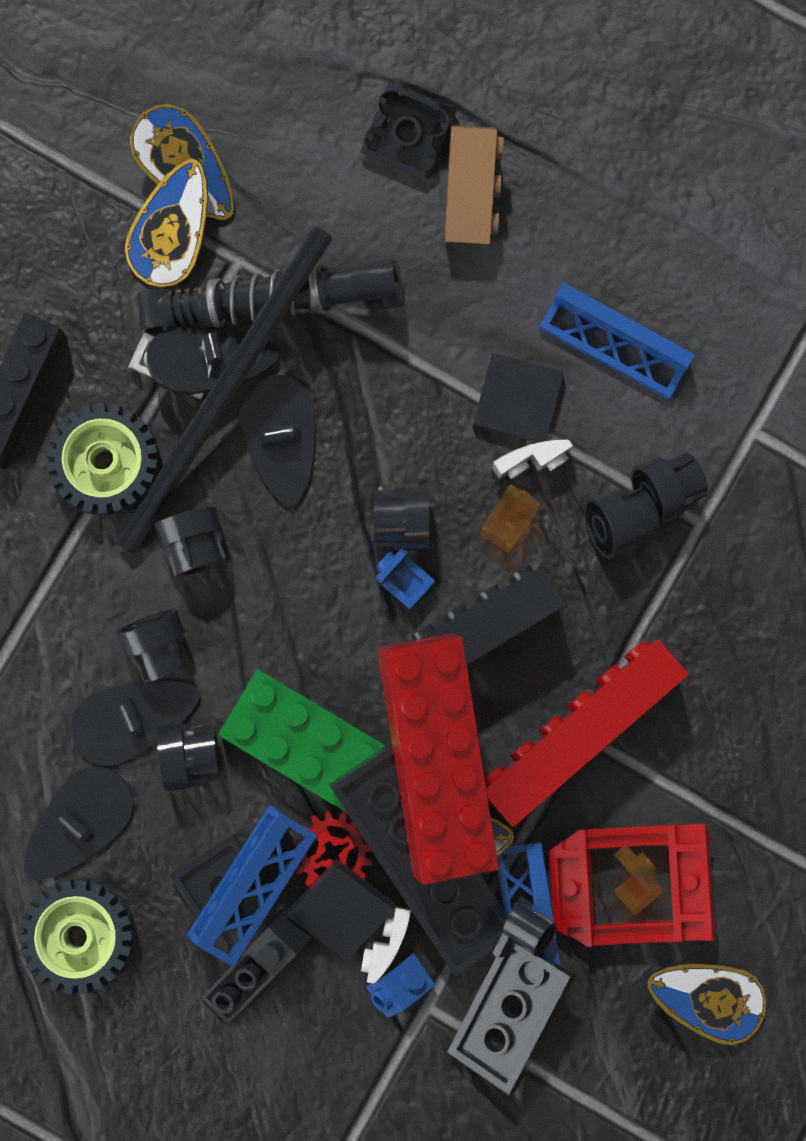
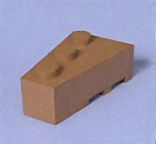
[445,125,504,244]

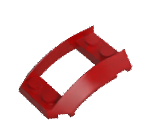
[549,823,718,947]

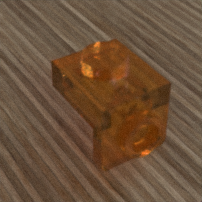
[478,485,541,553]
[614,845,664,915]

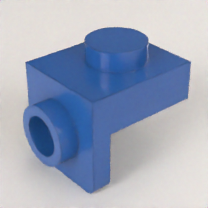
[376,549,435,610]
[367,954,435,1018]

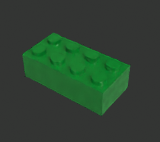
[218,669,385,813]

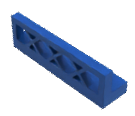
[539,282,695,400]
[187,805,317,967]
[497,841,566,1001]

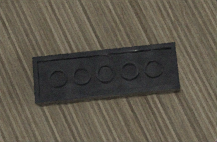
[329,742,508,977]

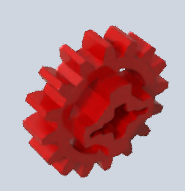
[292,810,373,886]

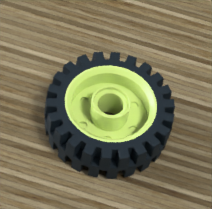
[46,403,160,517]
[18,879,136,995]

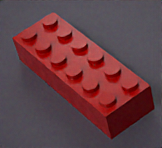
[377,633,499,885]
[484,639,689,827]

